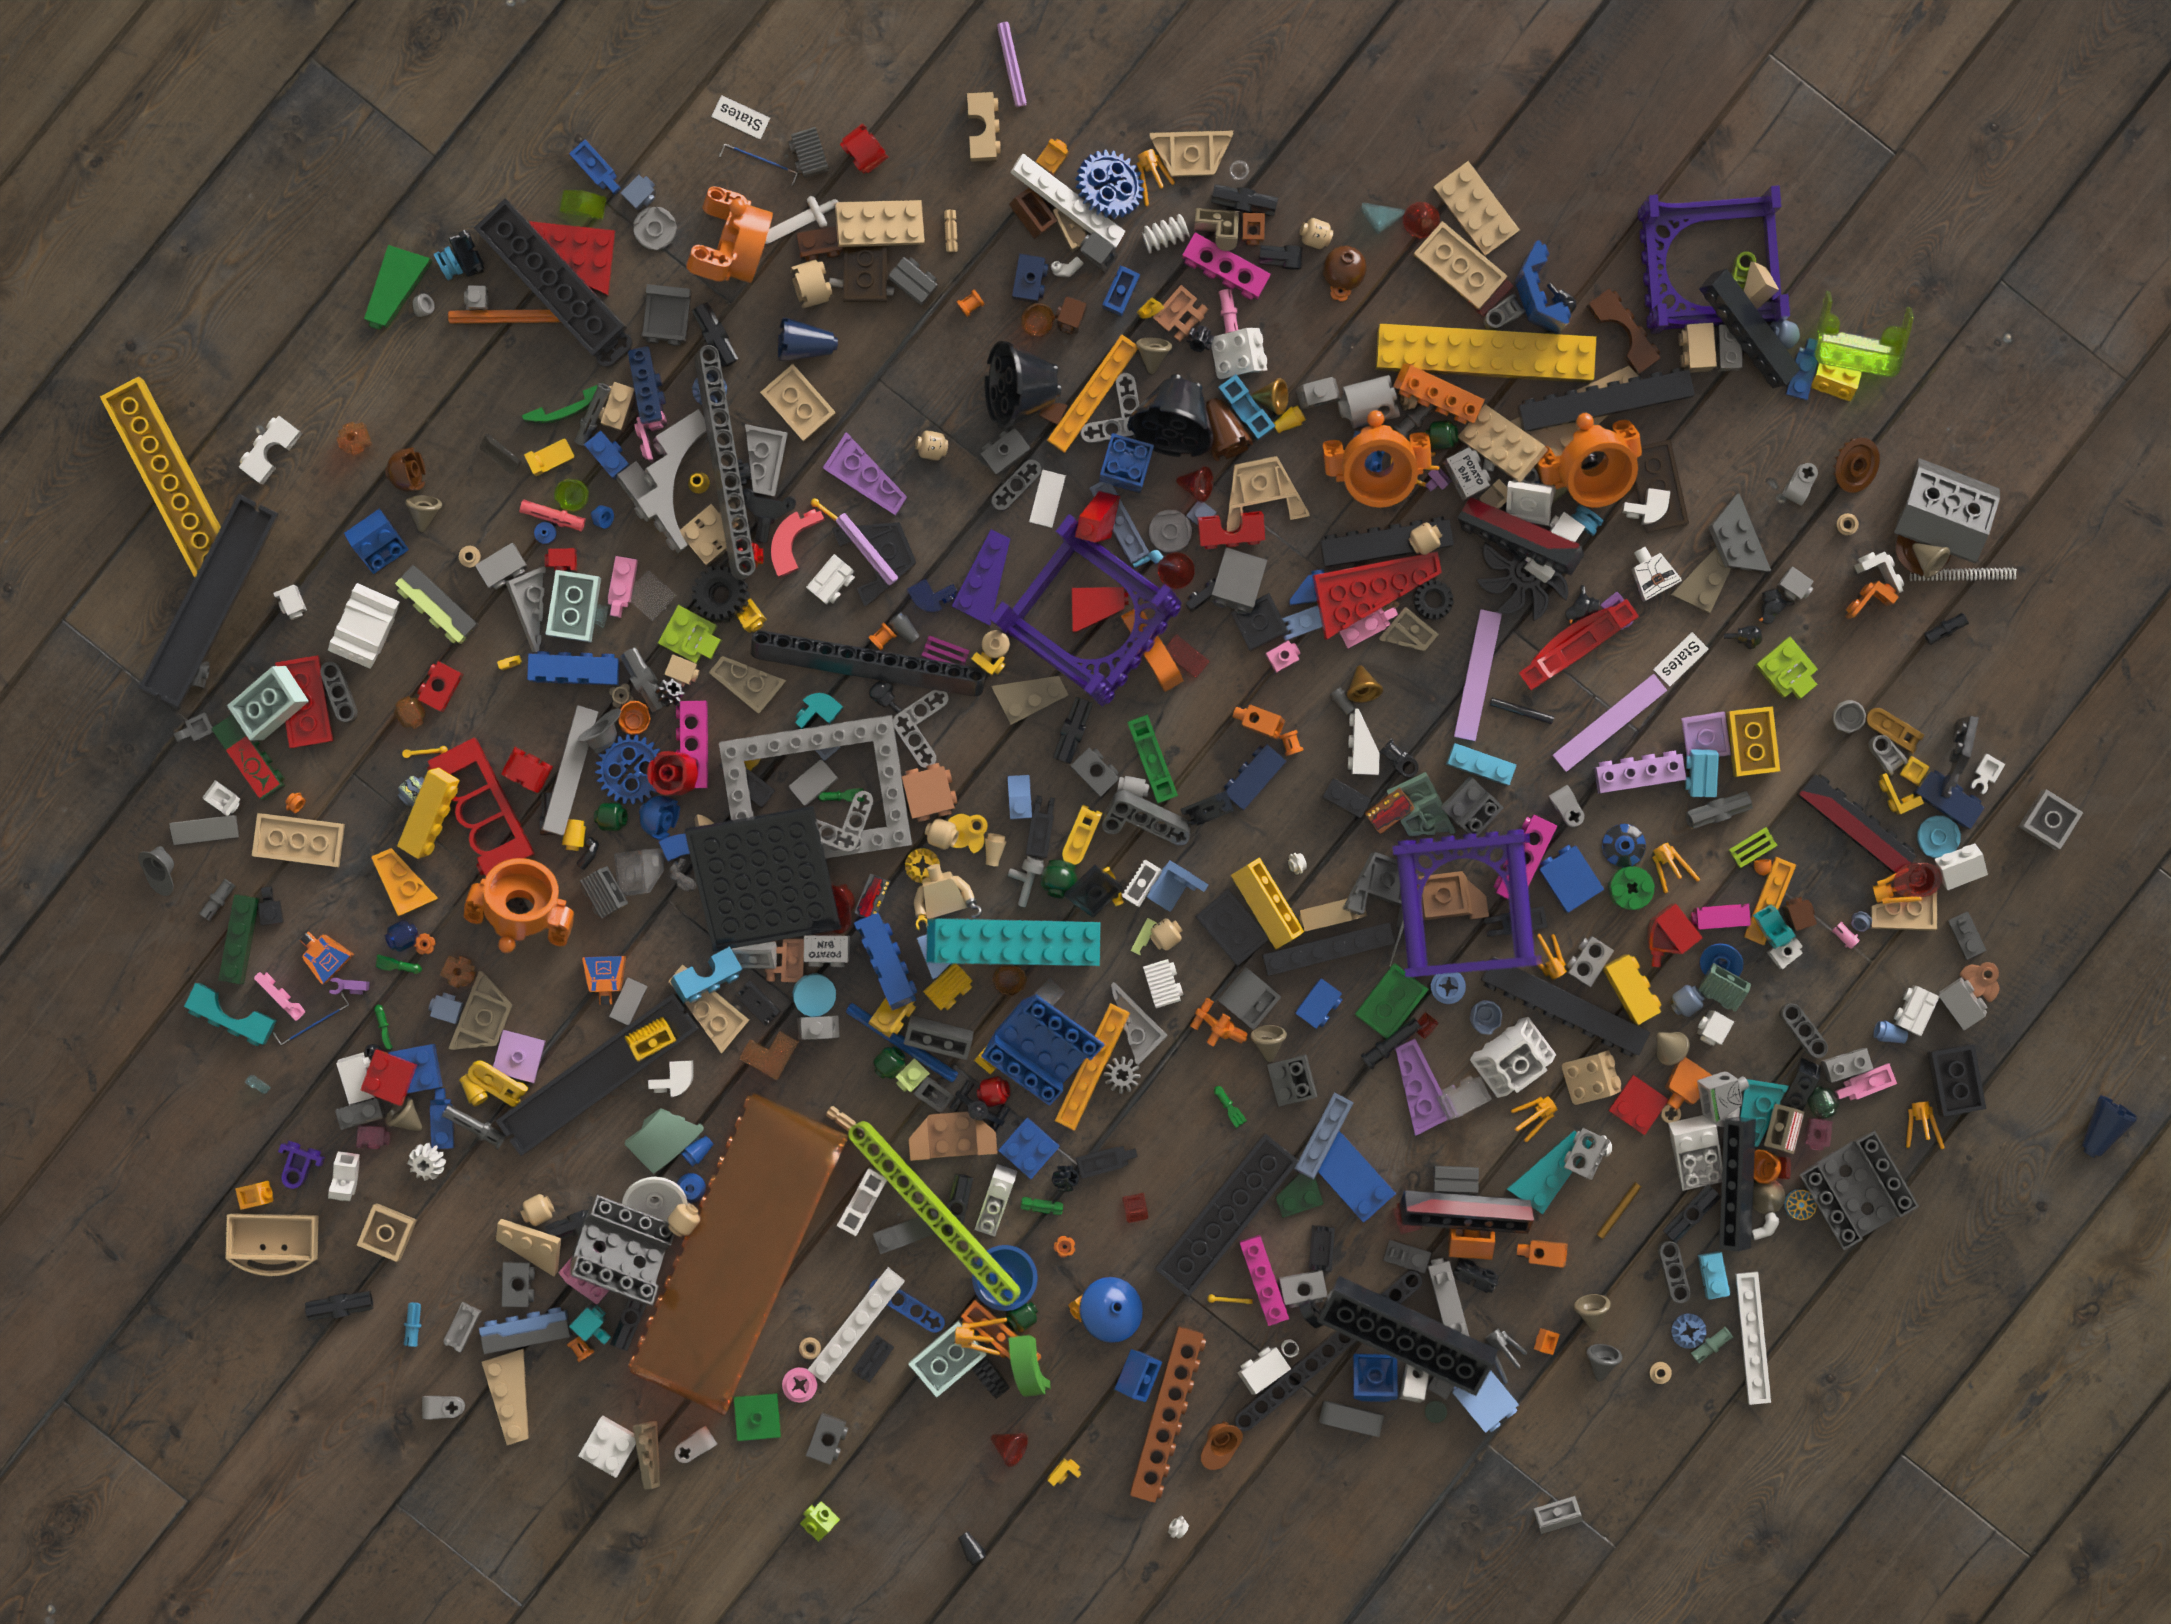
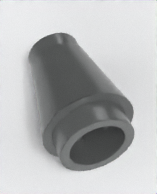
[888,612,920,644]

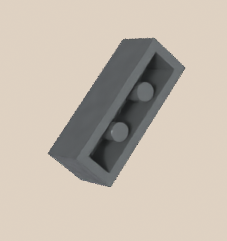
[904,1015,974,1060]

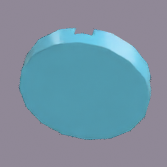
[1916,816,1961,858]
[793,973,836,1017]

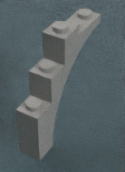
[634,409,707,553]

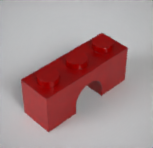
[1197,511,1265,549]

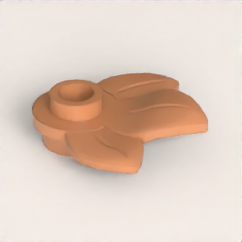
[1959,962,1999,1002]

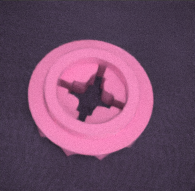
[782,1367,817,1403]

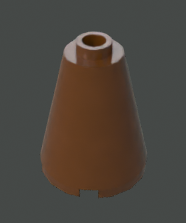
[1206,398,1253,461]

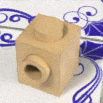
[665,654,700,687]

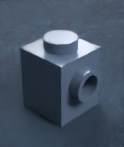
[621,175,656,211]
[428,992,464,1024]

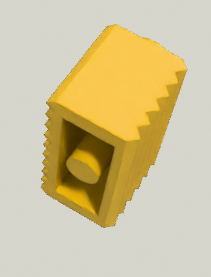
[923,963,973,1011]
[625,1017,676,1062]

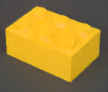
[1726,706,1780,777]
[1602,955,1662,1025]

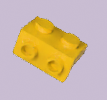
[1811,356,1862,401]

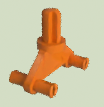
[1190,998,1247,1046]

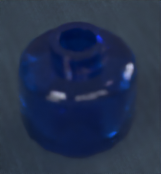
[384,920,419,952]

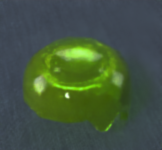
[554,478,589,512]

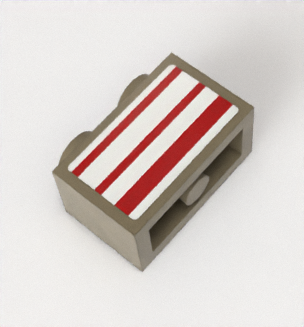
[1764,1104,1805,1154]

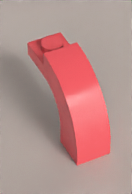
[771,509,825,578]

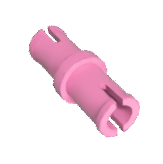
[1219,289,1239,333]

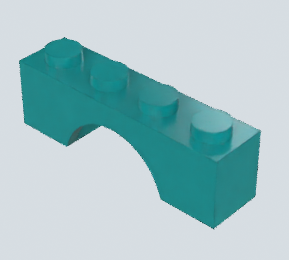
[184,983,277,1046]

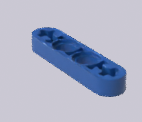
[870,1278,945,1332]

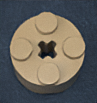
[790,260,832,309]

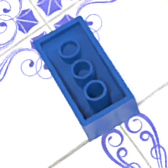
[1318,1131,1396,1223]

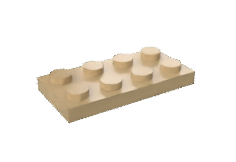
[1433,161,1520,257]
[835,200,925,247]
[1414,221,1508,310]
[1458,404,1548,482]
[252,813,345,867]

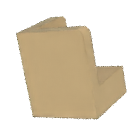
[1479,479,1507,509]

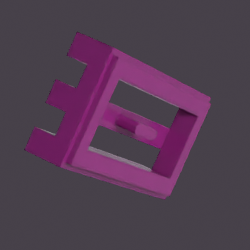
[921,636,970,665]

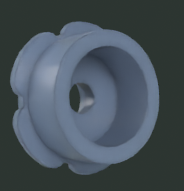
[1851,911,1872,932]

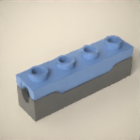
[479,1307,572,1354]

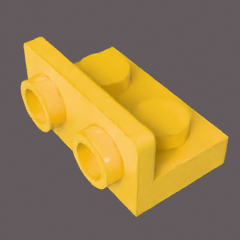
[868,998,916,1038]

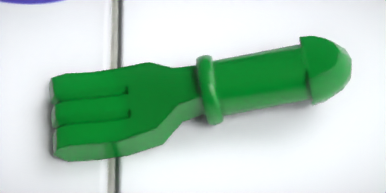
[817,788,864,802]
[376,955,422,974]
[374,1005,393,1050]
[1214,1086,1247,1128]

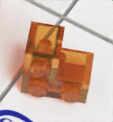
[739,1031,800,1080]

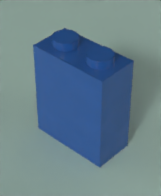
[1538,845,1604,913]

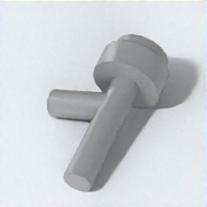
[1008,856,1045,907]

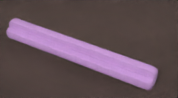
[997,22,1026,107]
[836,513,898,585]

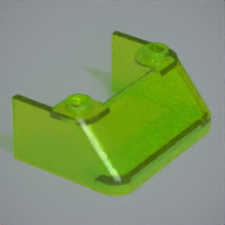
[1815,291,1914,377]

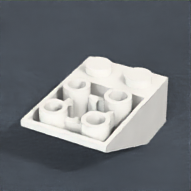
[1668,1115,1723,1191]

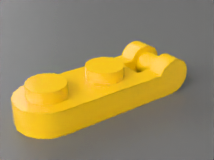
[1062,805,1103,865]
[468,1061,528,1107]

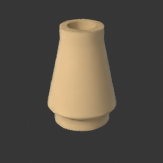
[985,833,1006,866]

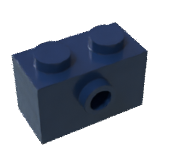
[1012,254,1049,303]

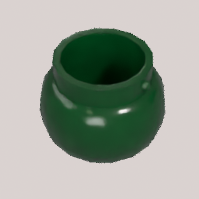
[1041,860,1077,899]

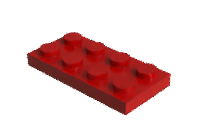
[275,655,334,748]

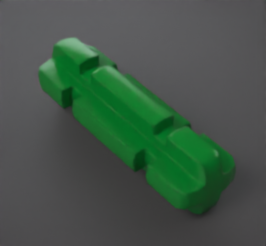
[1021,1197,1063,1215]

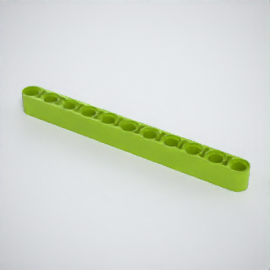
[848,1121,1020,1306]

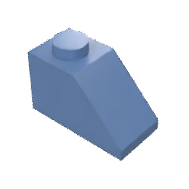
[1008,775,1032,820]

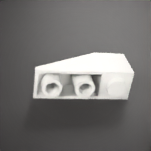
[1348,708,1379,775]
[975,1164,1017,1237]

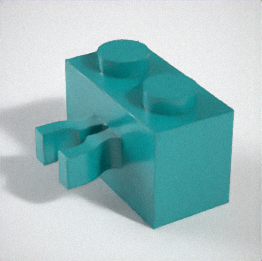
[569,1304,611,1344]

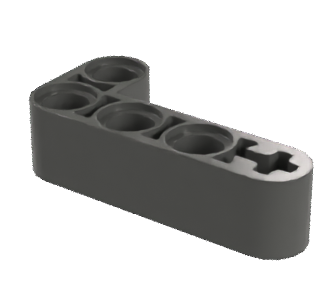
[1102,790,1191,845]

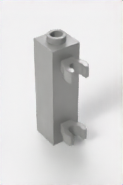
[1427,1257,1469,1336]

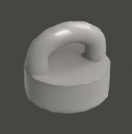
[413,294,434,317]

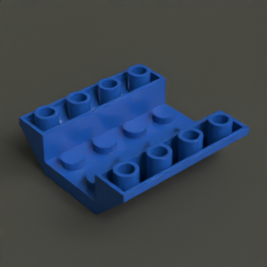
[1514,240,1571,334]
[982,994,1105,1106]

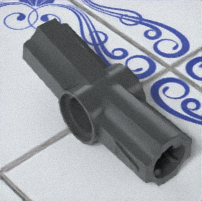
[620,647,666,713]
[1685,791,1753,830]

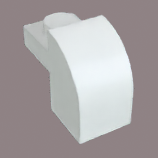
[1621,488,1670,525]
[648,1061,693,1097]
[328,1151,360,1201]

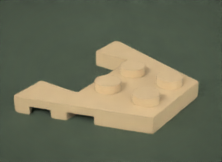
[1226,456,1310,531]

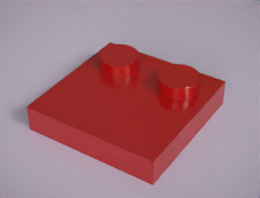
[360,1049,417,1106]
[1608,1075,1669,1135]

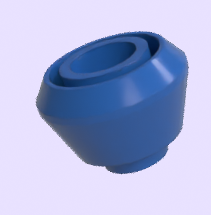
[677,1173,706,1203]

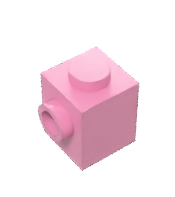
[1265,640,1301,673]

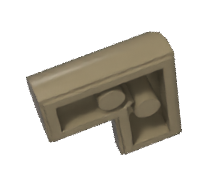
[1194,208,1239,251]

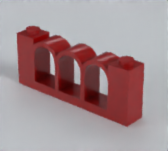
[427,738,535,877]

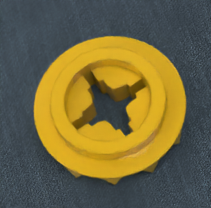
[905,848,940,883]

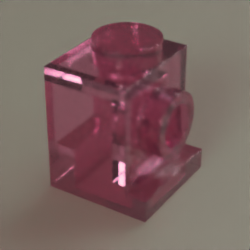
[1805,1118,1833,1151]
[356,1125,390,1149]

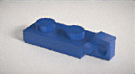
[569,140,621,195]
[1786,338,1819,400]
[430,1088,454,1149]

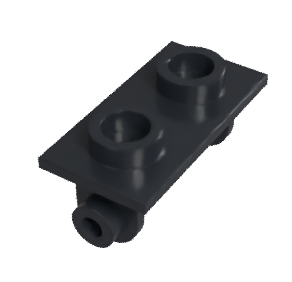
[448,230,485,277]
[1453,1258,1499,1293]
[852,1335,894,1383]

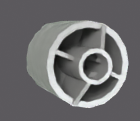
[1338,375,1400,429]

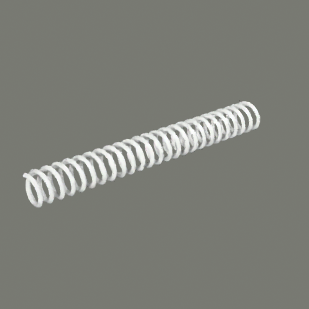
[1910,567,2017,581]

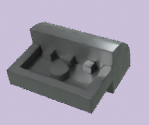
[1440,776,1504,836]
[1218,967,1281,1030]
[1267,1054,1318,1107]

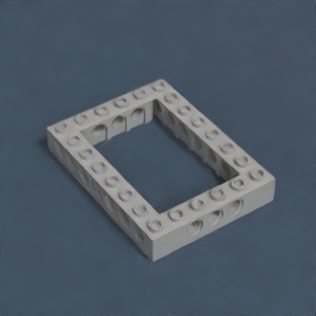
[719,715,912,858]

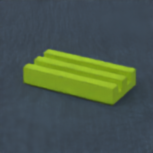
[1729,827,1778,868]

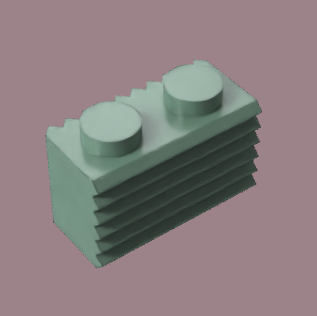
[1698,963,1751,1011]

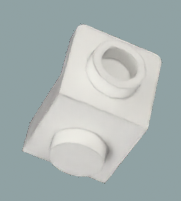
[202,780,240,816]

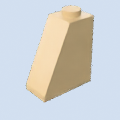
[1299,899,1367,931]

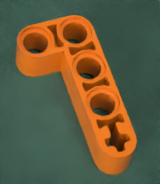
[1121,609,1184,692]

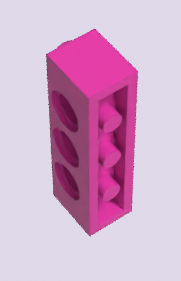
[1182,233,1271,300]
[676,701,708,789]
[1493,815,1557,900]
[1239,1235,1289,1326]

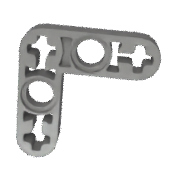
[1081,373,1140,443]
[893,690,948,768]
[817,791,873,852]

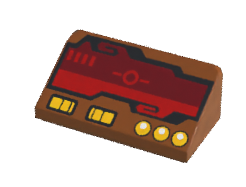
[1365,787,1414,834]

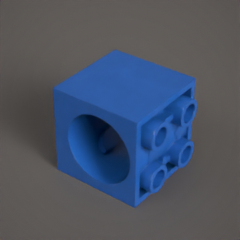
[1099,433,1154,494]

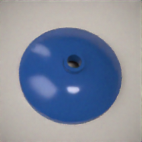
[972,1245,1038,1311]
[1080,1277,1143,1343]

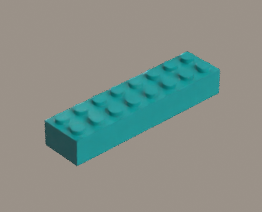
[926,919,1101,966]

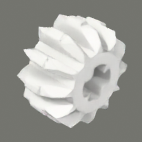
[407,1143,446,1181]

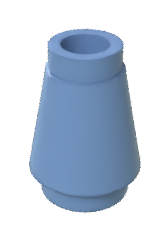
[1874,1020,1908,1044]

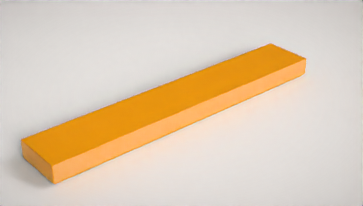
[1047,334,1138,453]
[1055,1003,1130,1130]

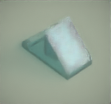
[1361,203,1405,235]

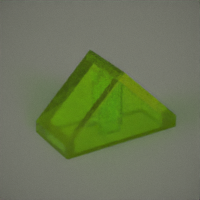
[560,190,606,219]

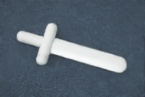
[765,196,838,244]

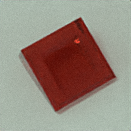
[1777,1156,1791,1179]
[1122,1193,1149,1223]

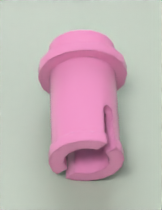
[1832,921,1860,949]

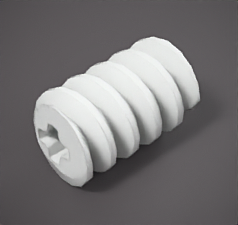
[1142,214,1190,254]

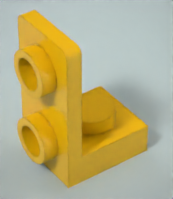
[524,439,575,477]
[1878,773,1924,815]

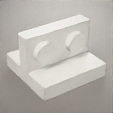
[1506,479,1556,526]

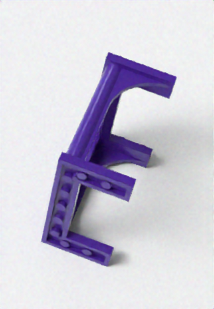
[1638,186,1790,334]
[989,515,1182,707]
[1393,829,1542,977]

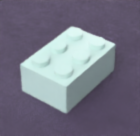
[546,570,601,643]
[227,666,309,741]
[909,1320,987,1397]

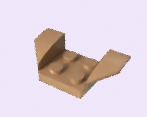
[1417,871,1489,920]
[909,1111,997,1161]

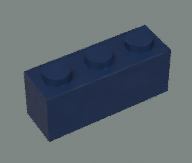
[1223,744,1286,811]
[1913,770,1985,829]

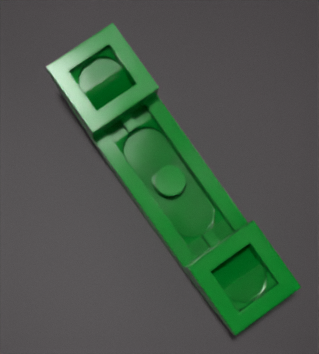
[522,385,597,423]
[1127,714,1178,803]

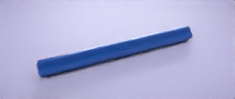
[846,1003,958,1082]

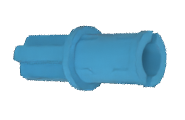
[403,1302,421,1347]

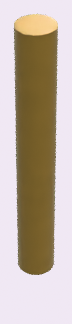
[1596,1182,1642,1239]

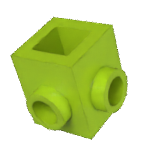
[800,1502,840,1542]

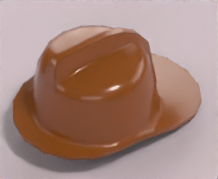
[1201,1421,1243,1470]

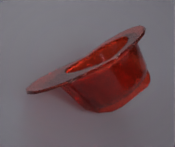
[1894,863,1942,897]
[832,884,855,934]

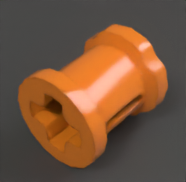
[956,290,985,317]
[868,622,897,651]
[1279,730,1304,756]
[566,1336,595,1363]

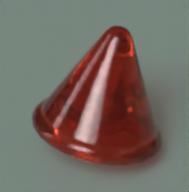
[1403,202,1440,238]
[1176,466,1213,503]
[1158,552,1195,589]
[991,1433,1028,1467]

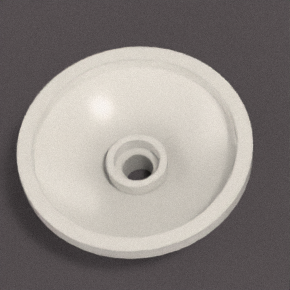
[622,1177,688,1222]

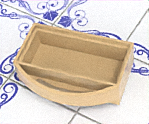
[226,1214,319,1276]

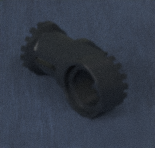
[1379,739,1419,778]

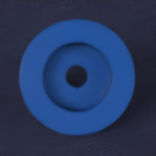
[591,505,614,528]
[534,522,557,544]

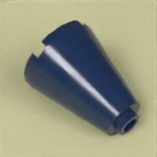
[778,318,838,361]
[2082,1095,2138,1158]

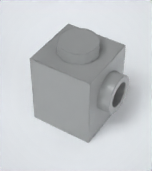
[1777,566,1814,601]

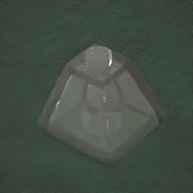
[614,848,664,896]

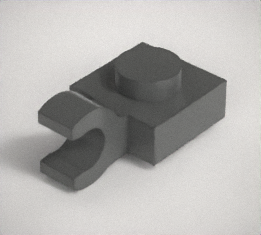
[174,713,214,742]

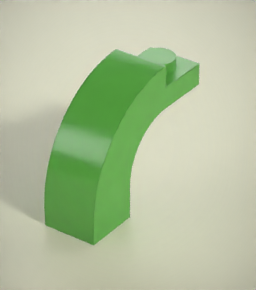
[1009,1335,1051,1397]

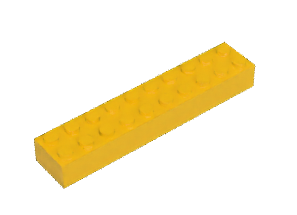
[1376,324,1596,383]
[100,377,221,577]

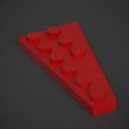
[529,221,615,296]
[1312,551,1442,640]

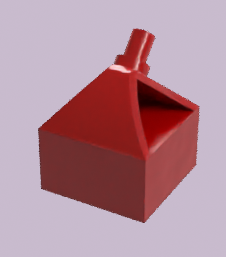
[1648,903,1702,967]

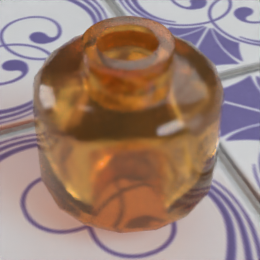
[394,696,426,729]

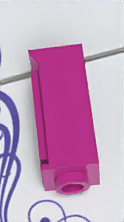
[1691,904,1751,929]

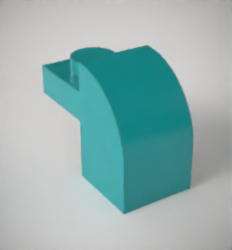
[795,693,844,729]
[1753,904,1796,949]

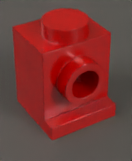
[545,548,577,572]

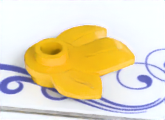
[948,814,988,853]

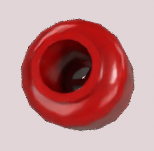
[977,1076,1011,1107]

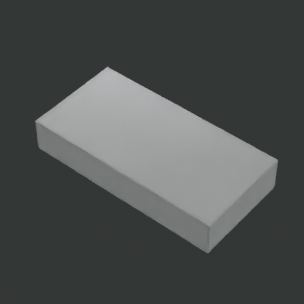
[609,977,648,1025]

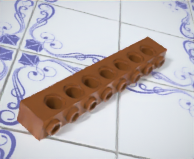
[1130,1326,1206,1503]

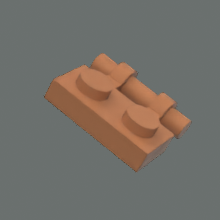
[1153,285,1209,342]
[764,939,804,982]

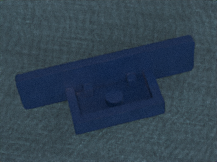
[628,346,666,424]

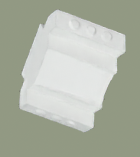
[328,583,399,669]
[1470,1017,1556,1098]

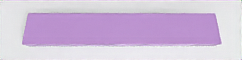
[1454,610,1502,741]
[1552,674,1667,772]

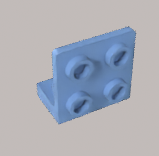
[1147,860,1208,912]

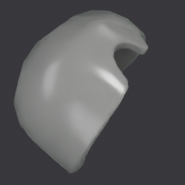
[1832,700,1866,733]

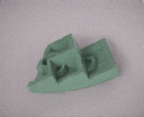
[1387,772,1456,836]
[624,1108,704,1174]

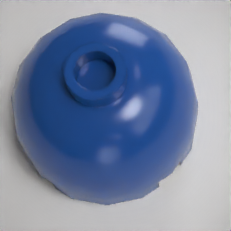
[639,796,680,840]

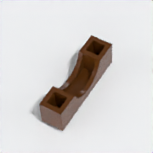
[1586,288,1660,375]

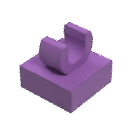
[1425,465,1452,491]

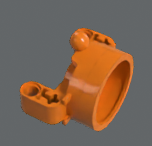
[686,187,773,283]
[1323,410,1432,507]
[1534,413,1642,508]
[464,858,574,953]

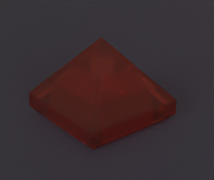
[1416,1012,1439,1039]

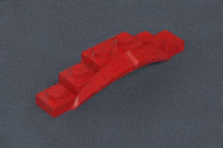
[1519,599,1639,691]

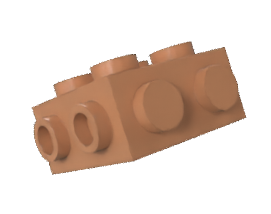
[902,763,958,822]

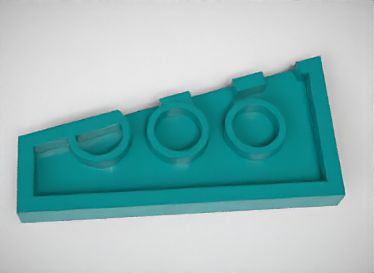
[1507,1130,1592,1214]

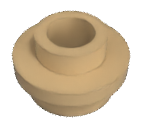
[1836,514,1859,535]
[459,546,481,568]
[799,1337,821,1359]
[1649,1362,1672,1384]

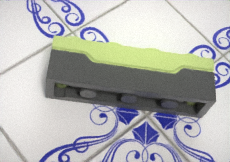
[395,565,479,644]

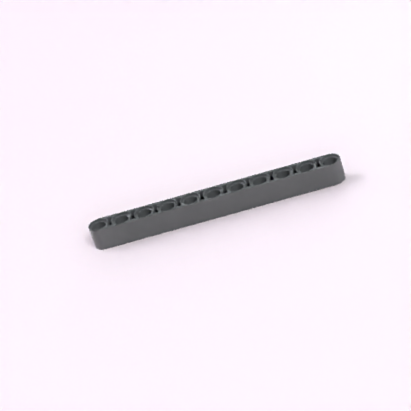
[694,345,755,580]

